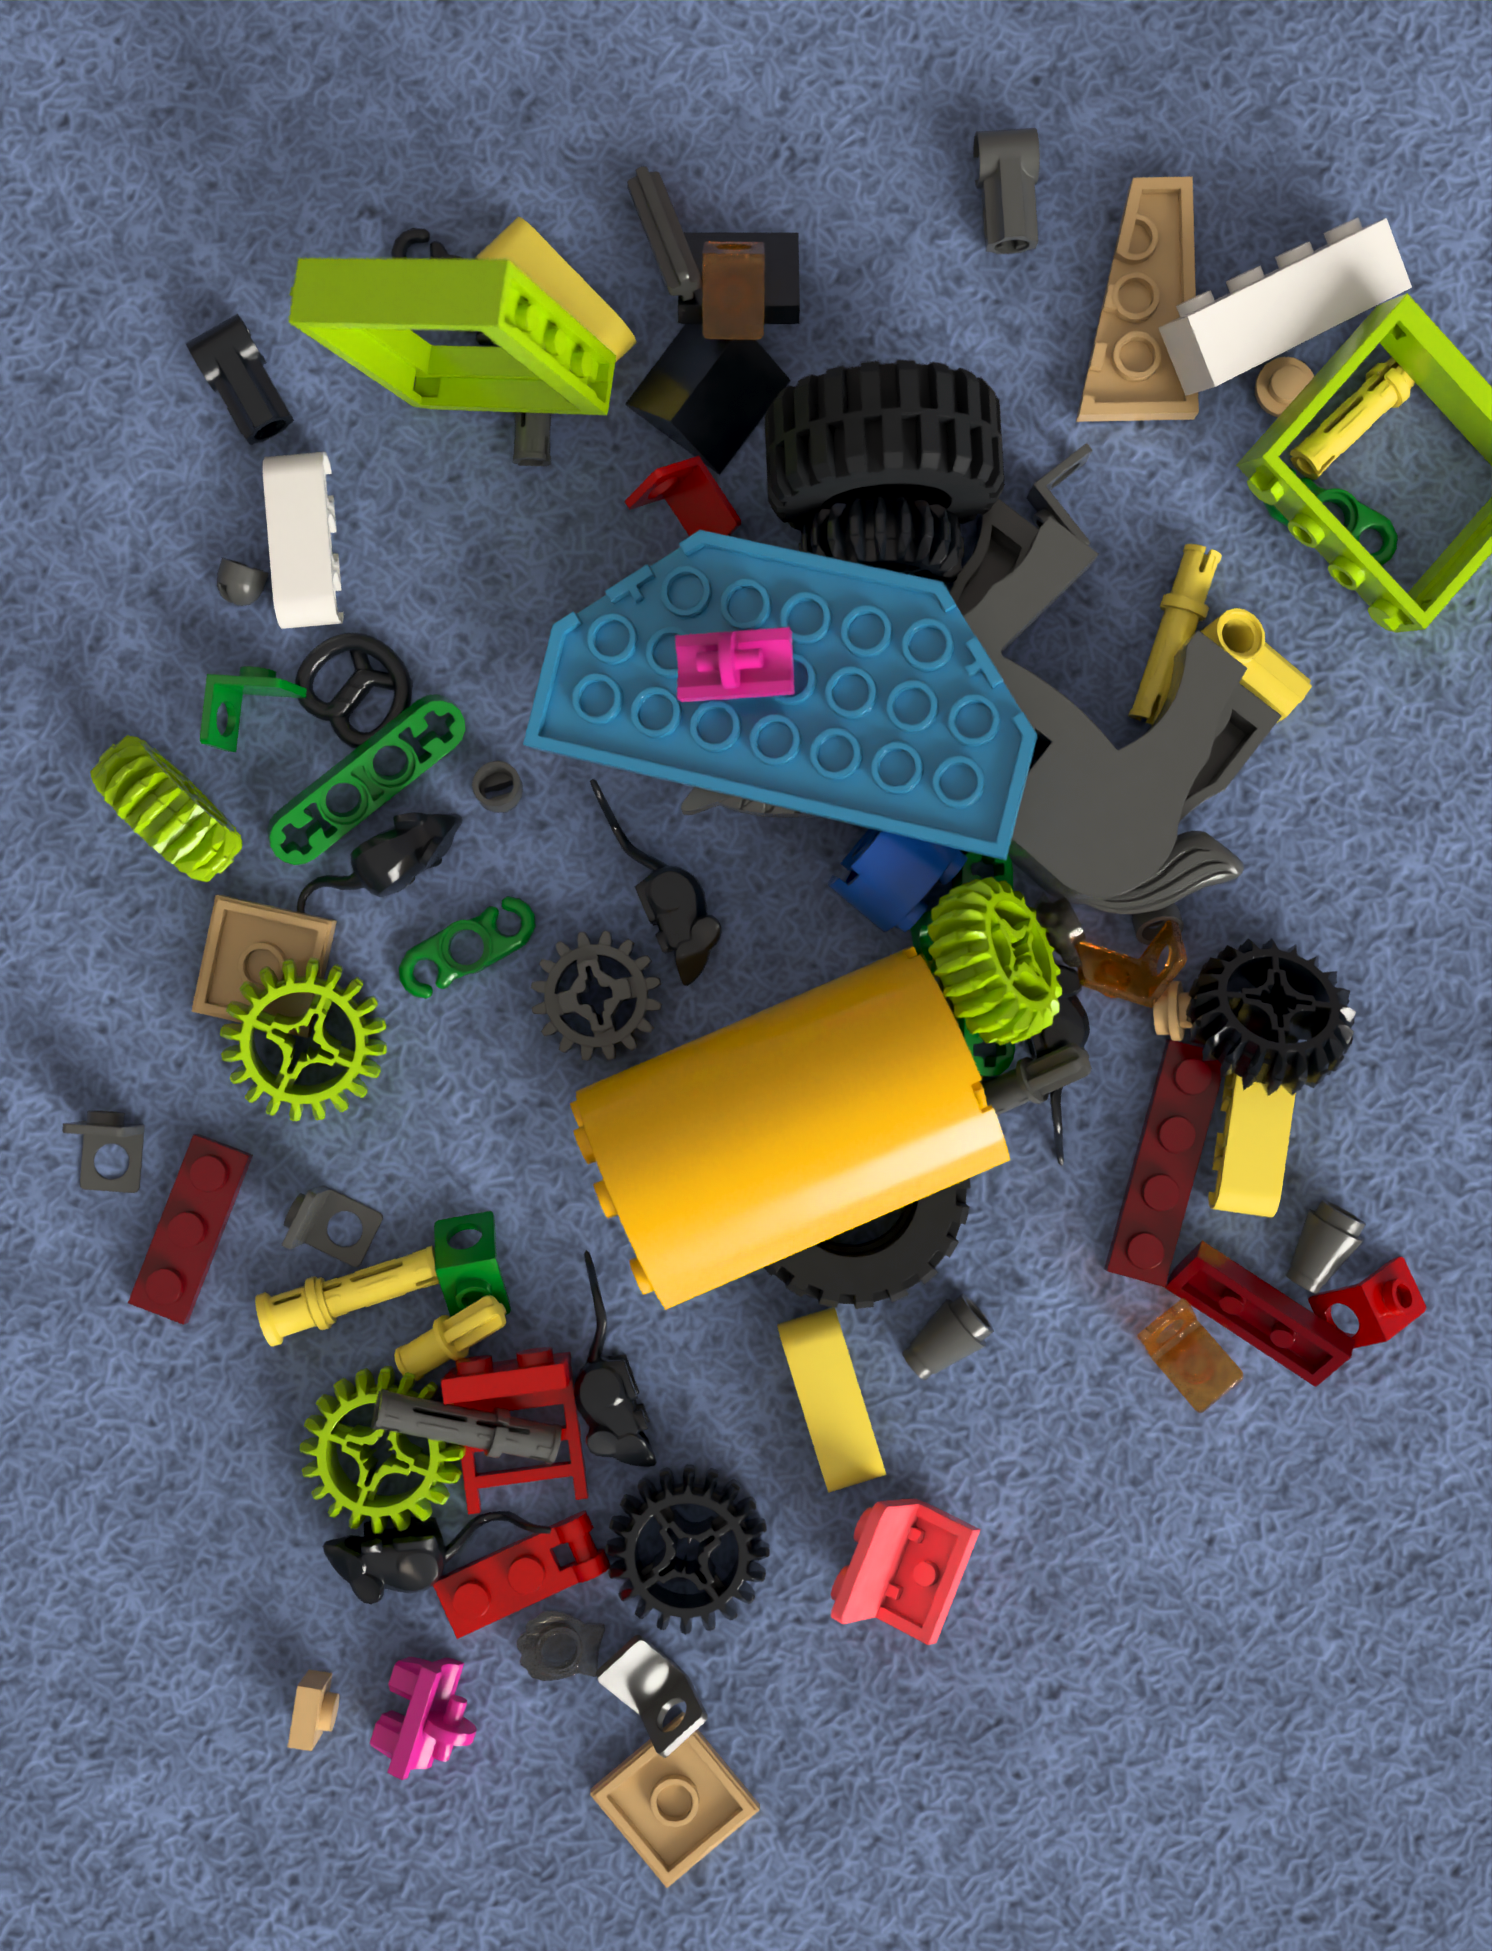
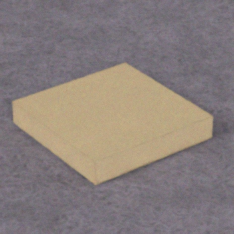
[191,895,337,1038]
[590,1712,760,1888]

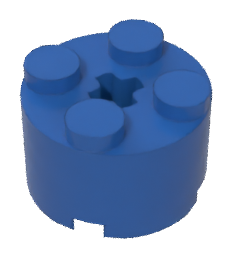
[828,828,968,933]

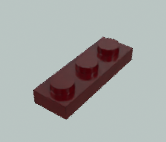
[128,1134,253,1325]
[1165,1240,1355,1387]

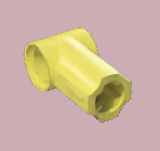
[1200,608,1312,723]

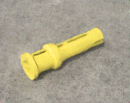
[255,1246,440,1347]

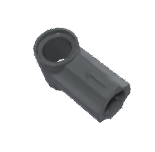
[973,128,1040,254]

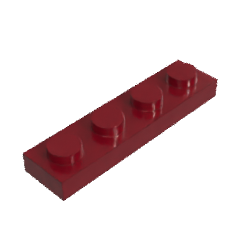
[1104,1039,1222,1287]

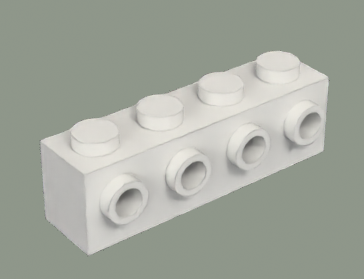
[1159,217,1412,396]

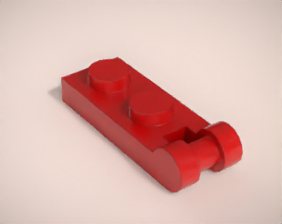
[433,1510,611,1639]

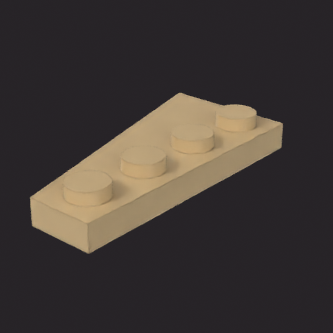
[1076,176,1199,422]

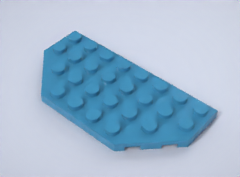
[523,530,1037,860]

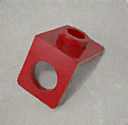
[624,456,741,537]
[1308,1256,1426,1348]

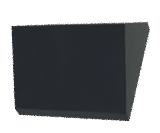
[625,323,791,475]

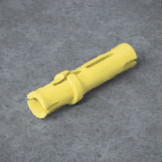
[1290,357,1415,480]
[1128,544,1222,725]

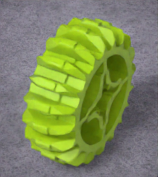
[90,735,243,882]
[928,877,1062,1045]
[220,958,387,1121]
[300,1366,466,1534]

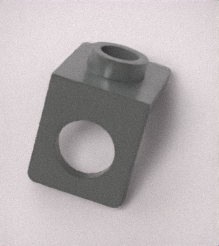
[1026,443,1093,546]
[62,1111,145,1193]
[282,1185,383,1267]
[595,1635,708,1758]

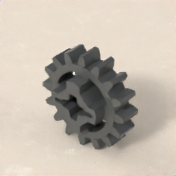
[531,931,662,1061]

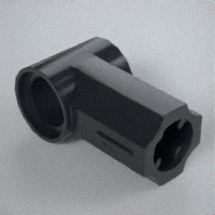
[186,314,294,445]

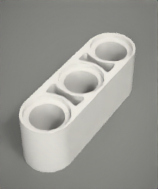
[263,452,344,629]

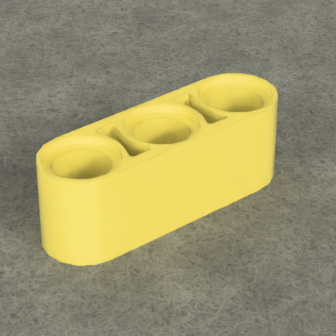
[475,217,637,363]
[1208,1072,1296,1218]
[777,1307,886,1493]

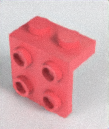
[831,1498,981,1645]

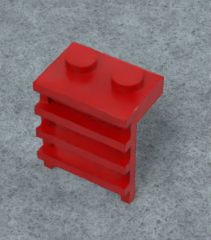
[441,1347,589,1515]

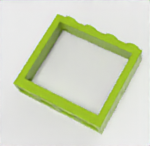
[288,258,616,415]
[1236,293,1492,633]

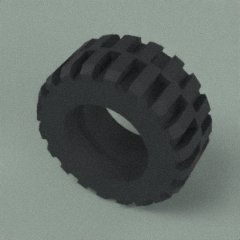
[765,360,1005,531]
[764,1178,971,1309]

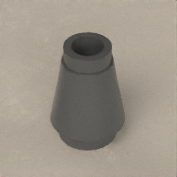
[1286,1199,1366,1294]
[902,1294,994,1380]

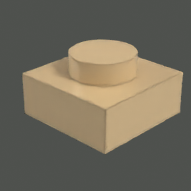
[288,1669,339,1751]

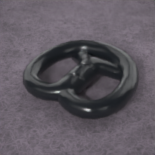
[295,633,413,749]

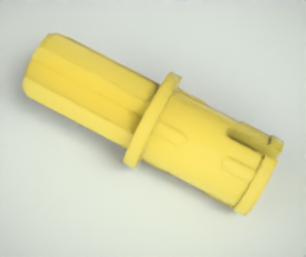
[394,1295,507,1381]

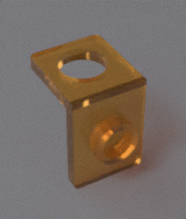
[703,242,765,340]
[1073,920,1187,1008]
[1137,1298,1244,1413]

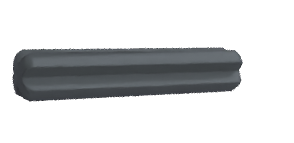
[627,166,703,301]

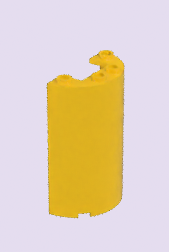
[570,946,1010,1310]

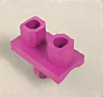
[675,627,794,702]
[370,1657,477,1780]

